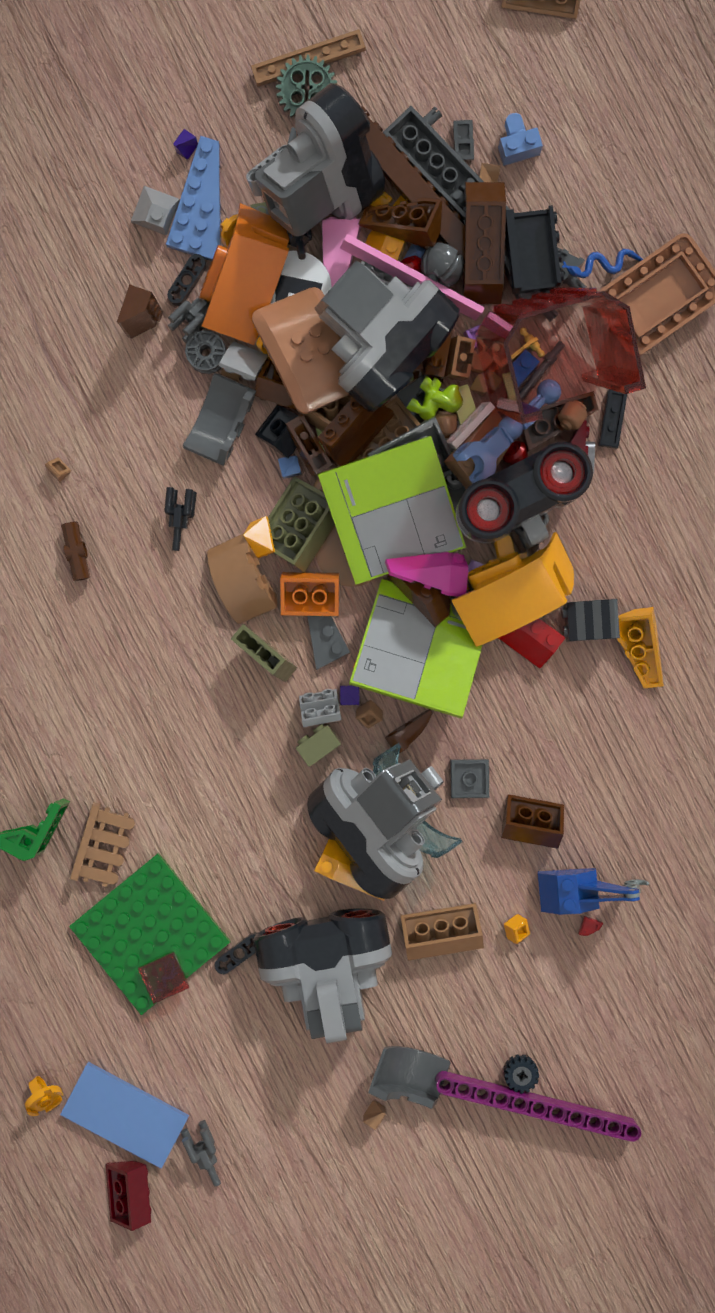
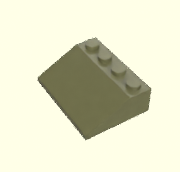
[268,476,335,572]

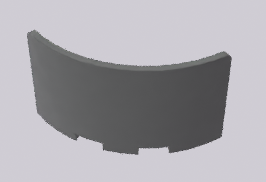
[183,373,256,466]
[368,1046,451,1109]

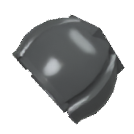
[420,243,465,287]

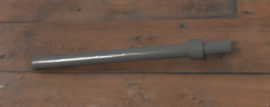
[501,341,565,419]

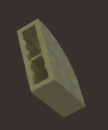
[231,624,298,682]

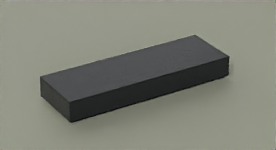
[598,388,628,449]

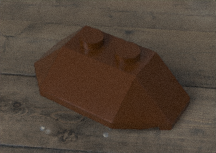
[386,574,451,627]

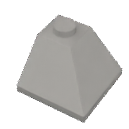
[131,186,180,236]

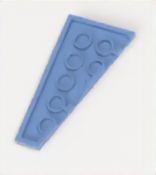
[166,136,221,261]

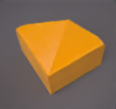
[504,914,530,944]

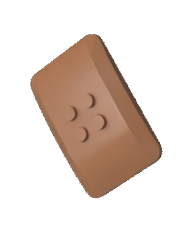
[594,233,715,356]
[252,287,350,414]

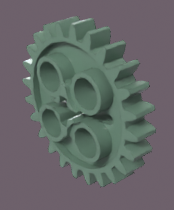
[276,54,337,118]

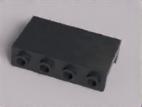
[505,205,564,294]

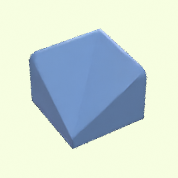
[278,456,302,479]

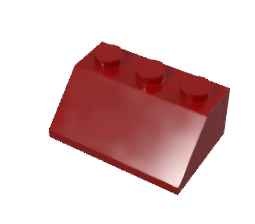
[498,618,565,669]

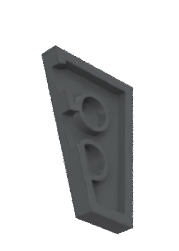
[307,616,350,670]

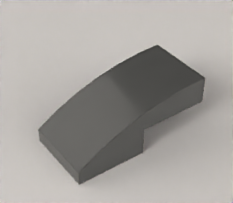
[453,120,474,160]

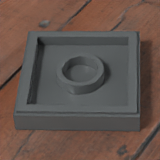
[450,759,490,798]

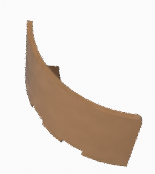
[207,533,277,624]

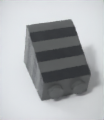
[561,599,620,642]

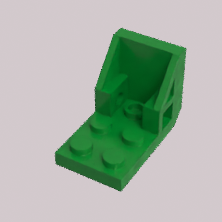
[0,798,70,861]

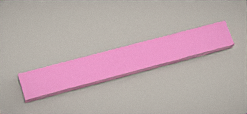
[340,235,484,321]

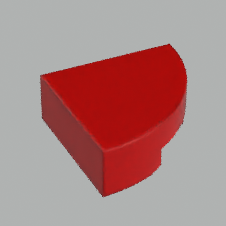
[578,916,603,936]

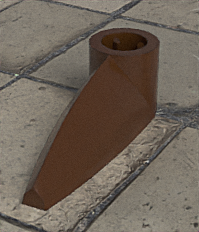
[385,709,432,755]

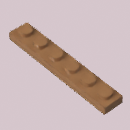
[251,29,366,87]

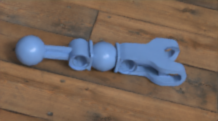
[453,379,561,484]

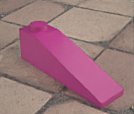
[385,552,469,597]

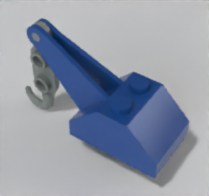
[538,868,649,915]

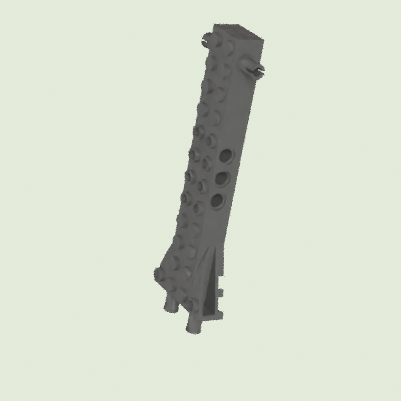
[383,106,587,322]

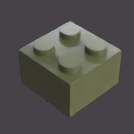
[296,723,342,767]

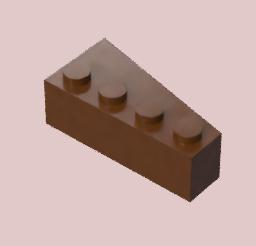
[521,391,599,452]

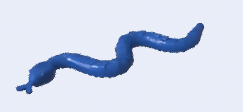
[562,249,643,278]

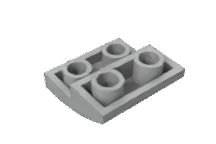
[219,342,268,381]
[299,689,341,727]

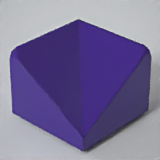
[173,129,198,159]
[340,686,360,705]

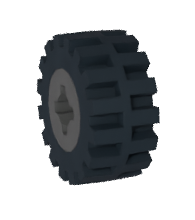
[503,1054,539,1093]

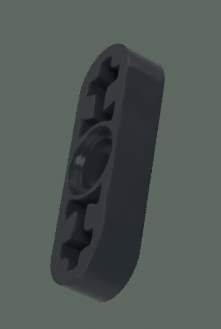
[167,254,206,306]
[215,932,257,974]

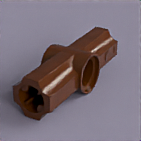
[61,521,91,581]

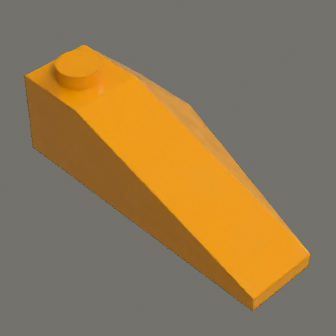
[365,196,407,261]
[617,607,664,688]
[314,839,385,901]

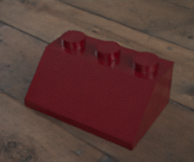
[105,1161,151,1231]

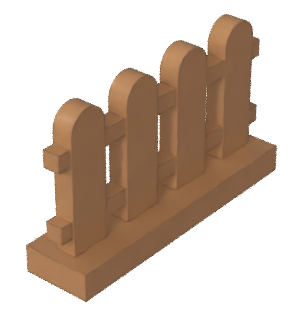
[70,802,135,887]

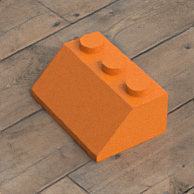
[280,572,339,616]

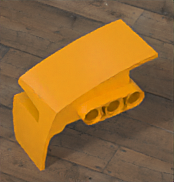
[452,532,574,647]

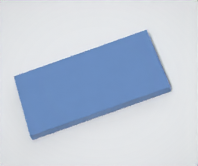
[60,1062,189,1169]

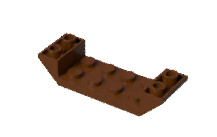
[463,182,506,304]

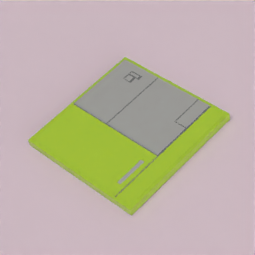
[318,436,466,585]
[349,579,482,719]

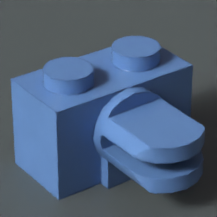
[498,113,543,166]

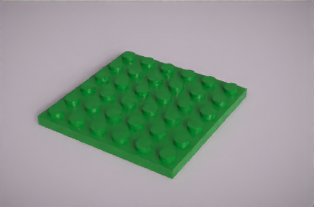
[69,853,231,1015]

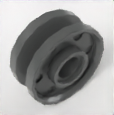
[185,330,227,374]

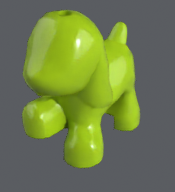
[406,376,463,420]

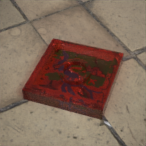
[138,952,190,1004]

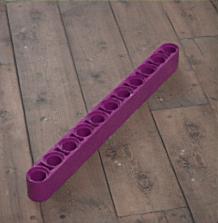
[435,1071,641,1142]

